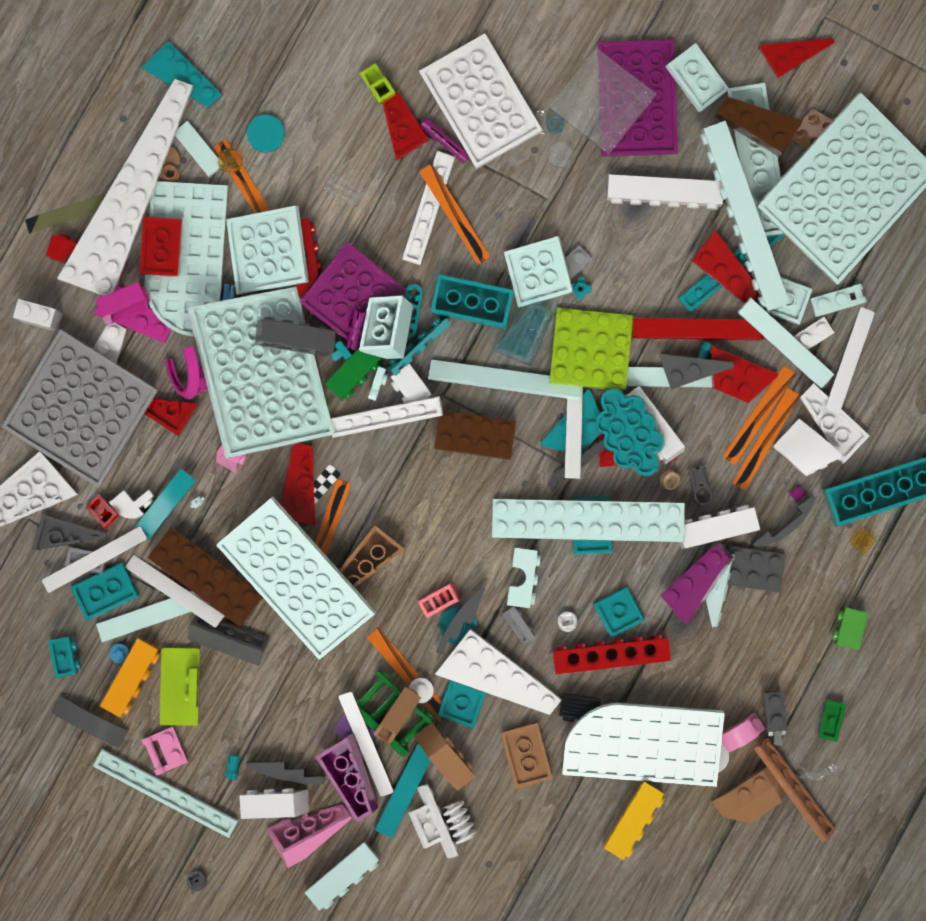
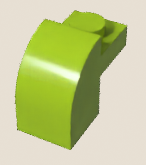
[359,63,396,105]

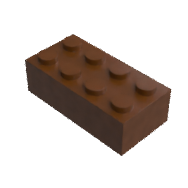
[434,411,516,460]

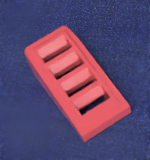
[417,582,462,618]

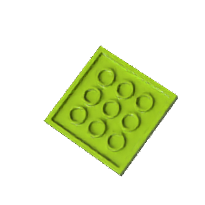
[549,308,633,391]

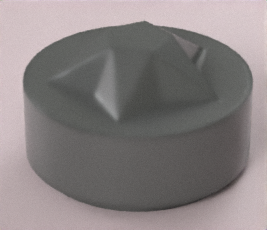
[187,871,207,891]

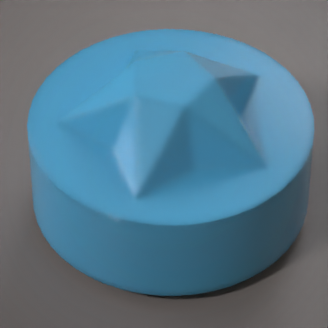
[110,644,130,663]

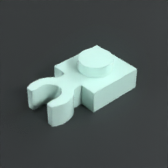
[368,367,388,401]

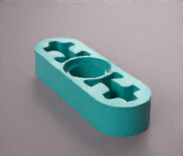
[405,284,423,340]

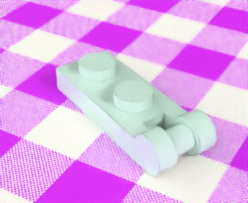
[810,284,867,318]

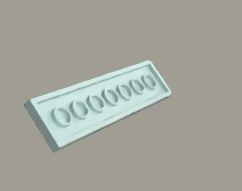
[727,83,784,237]

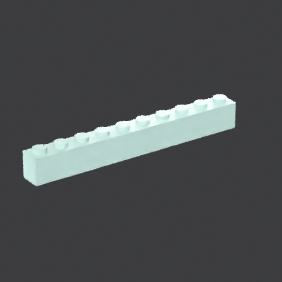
[700,121,789,311]

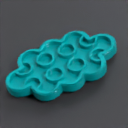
[596,388,665,476]

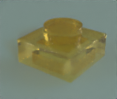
[849,528,876,555]

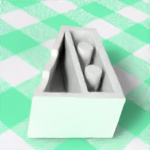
[240,788,309,819]

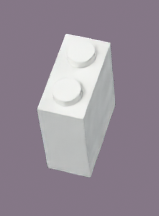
[13,299,63,332]

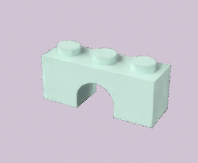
[507,548,541,608]

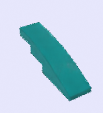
[135,468,196,540]

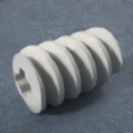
[441,800,477,845]

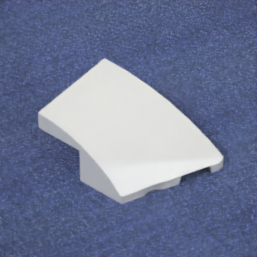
[773,419,844,476]

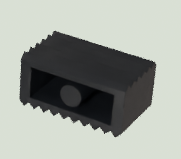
[559,692,601,722]

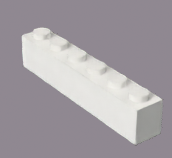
[607,174,723,210]

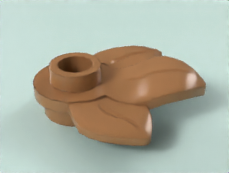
[158,147,180,182]

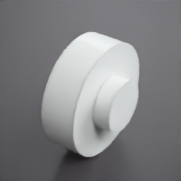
[409,678,434,703]

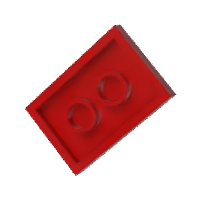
[139,217,183,277]

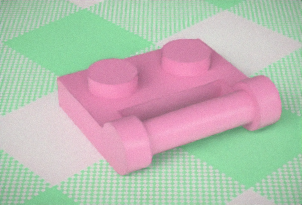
[141,726,189,776]

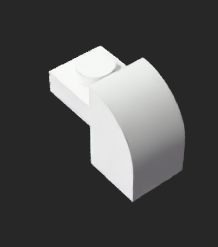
[109,490,156,519]

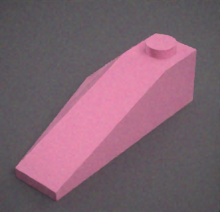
[267,804,352,868]

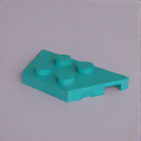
[540,389,601,455]

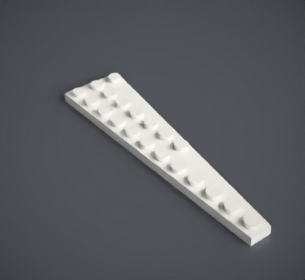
[57,79,193,296]

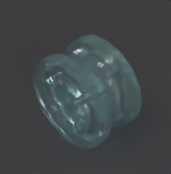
[547,116,564,135]

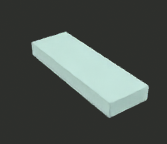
[175,121,224,177]

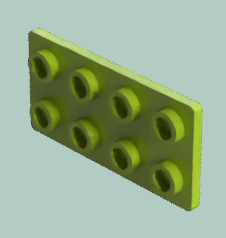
[160,648,200,726]

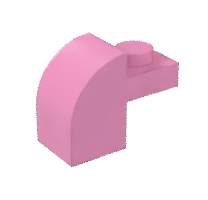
[721,713,765,753]

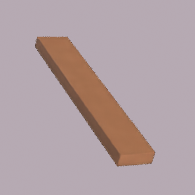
[754,737,835,842]

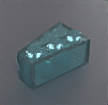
[493,303,554,367]

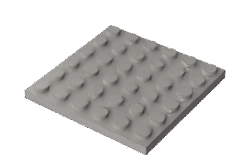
[2,329,159,488]

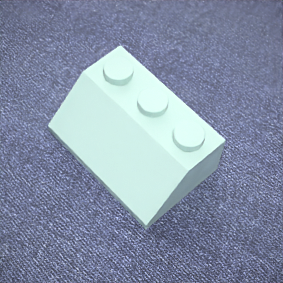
[359,296,413,359]

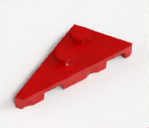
[758,38,835,78]
[145,399,199,436]

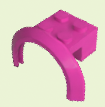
[164,346,208,399]

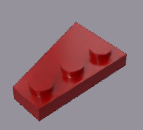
[383,92,429,161]

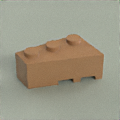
[414,722,475,791]

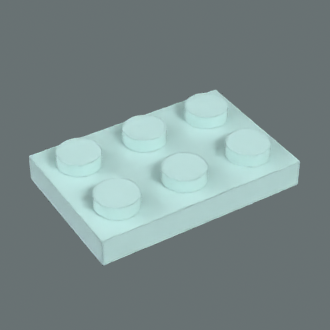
[665,43,728,112]

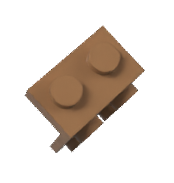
[791,109,833,149]

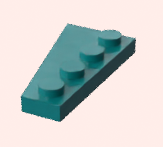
[141,41,222,109]
[387,317,451,376]

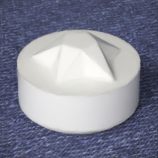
[558,611,577,632]

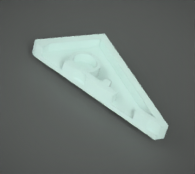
[706,554,735,628]

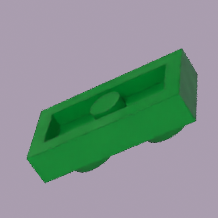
[817,700,846,742]

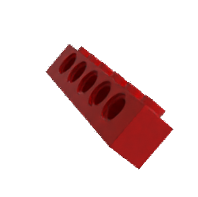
[552,634,671,675]

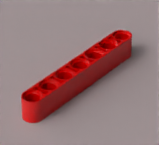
[632,318,764,341]

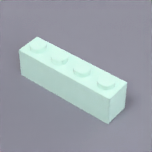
[305,841,380,911]

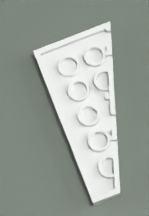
[0,452,78,527]
[435,628,561,715]

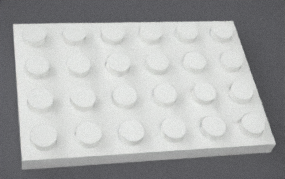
[419,34,542,169]

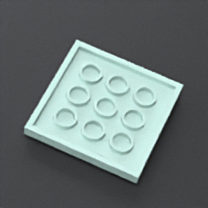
[226,206,309,295]

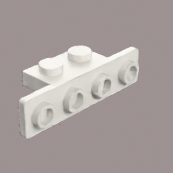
[409,784,458,858]

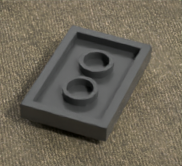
[727,546,786,593]

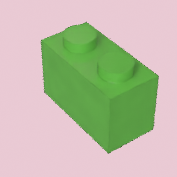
[832,607,868,650]

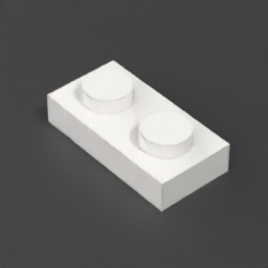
[793,317,834,350]

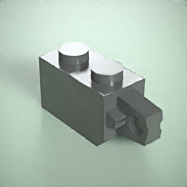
[761,691,787,746]

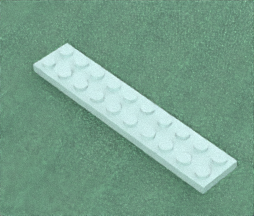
[492,499,685,542]

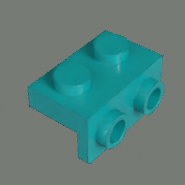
[48,636,81,678]

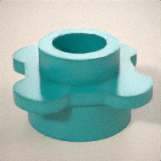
[572,277,592,300]

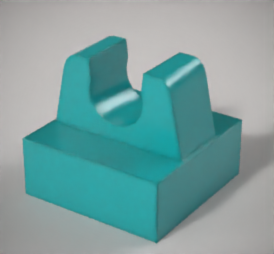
[330,341,352,362]

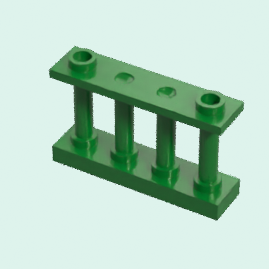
[356,671,435,758]

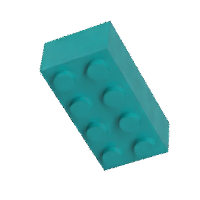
[431,274,514,330]

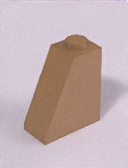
[373,687,421,745]

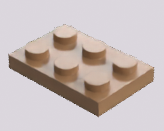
[500,722,553,789]

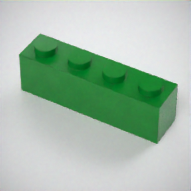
[325,349,383,401]

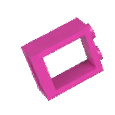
[95,282,150,326]

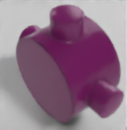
[789,485,806,502]

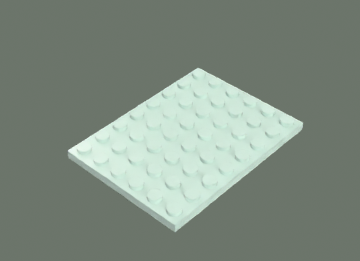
[756,92,926,285]
[188,287,334,459]

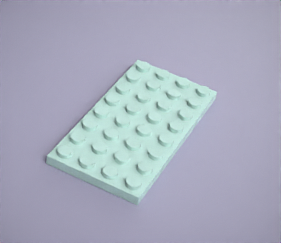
[216,496,376,660]

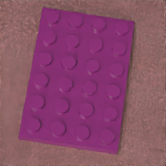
[598,40,678,157]

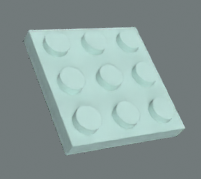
[504,236,574,308]

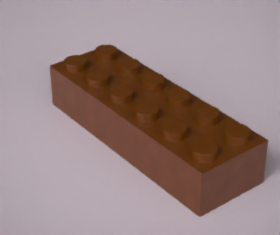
[148,527,263,628]

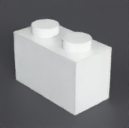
[390,364,432,403]

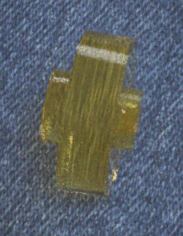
[217,148,243,173]

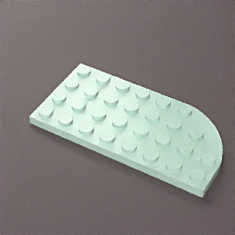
[144,181,228,337]
[562,703,724,786]

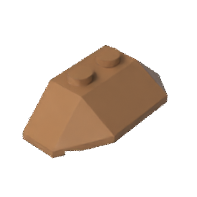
[712,765,784,823]

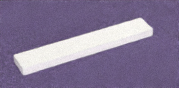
[402,151,455,265]
[330,396,444,438]

